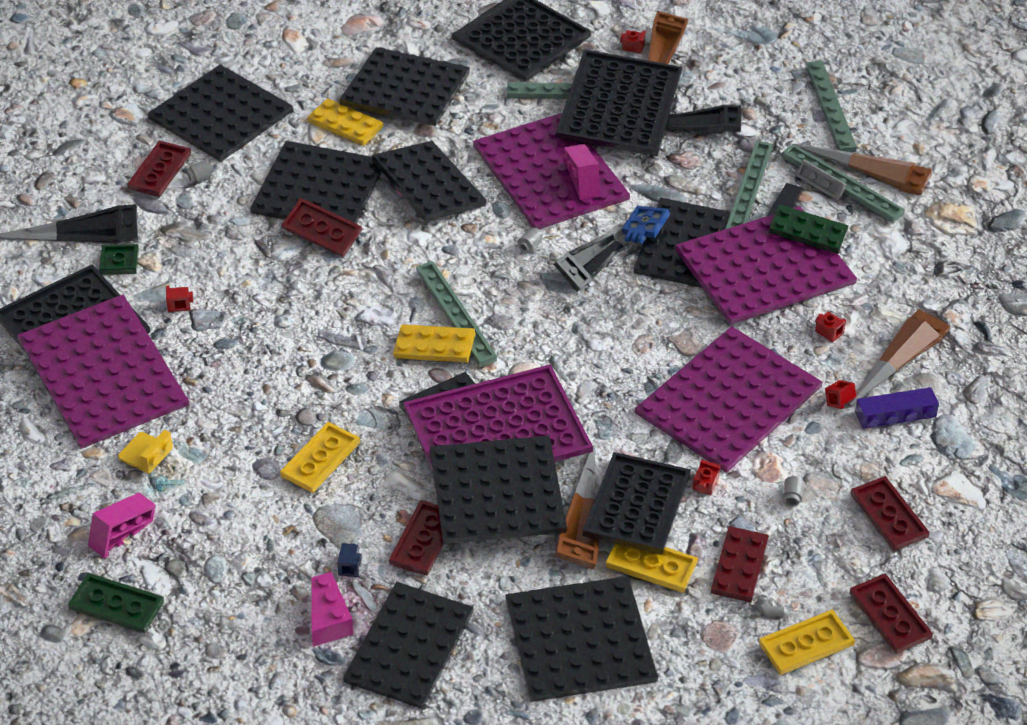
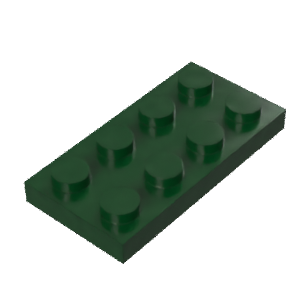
[768,204,849,254]
[68,573,164,633]

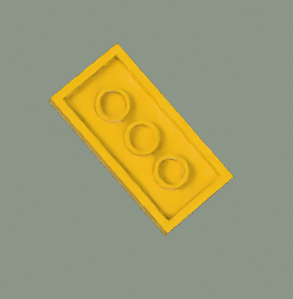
[307,98,383,146]
[393,324,476,363]
[280,422,360,493]
[605,544,698,593]
[758,609,855,675]

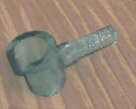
[156,476,185,492]

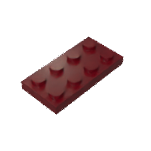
[127,140,191,197]
[281,198,362,258]
[850,476,930,551]
[389,500,444,576]
[711,526,769,603]
[849,573,933,654]

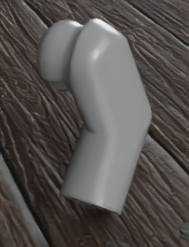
[755,595,784,617]

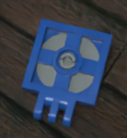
[622,206,670,244]

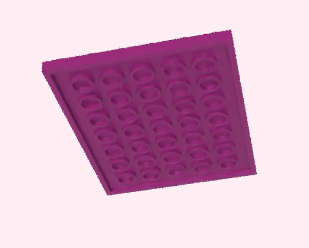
[473,112,630,229]
[675,206,857,325]
[17,294,189,449]
[635,326,823,473]
[403,364,593,472]

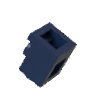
[337,543,362,578]

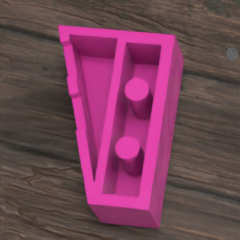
[562,144,600,200]
[88,492,156,558]
[311,572,353,647]

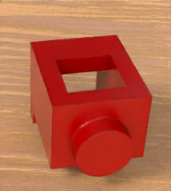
[620,30,646,54]
[166,286,194,312]
[815,312,846,343]
[825,380,857,409]
[692,460,721,495]

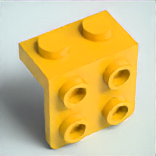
[118,429,173,474]

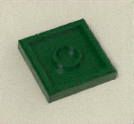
[99,244,139,275]

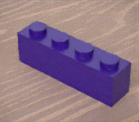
[855,387,939,429]

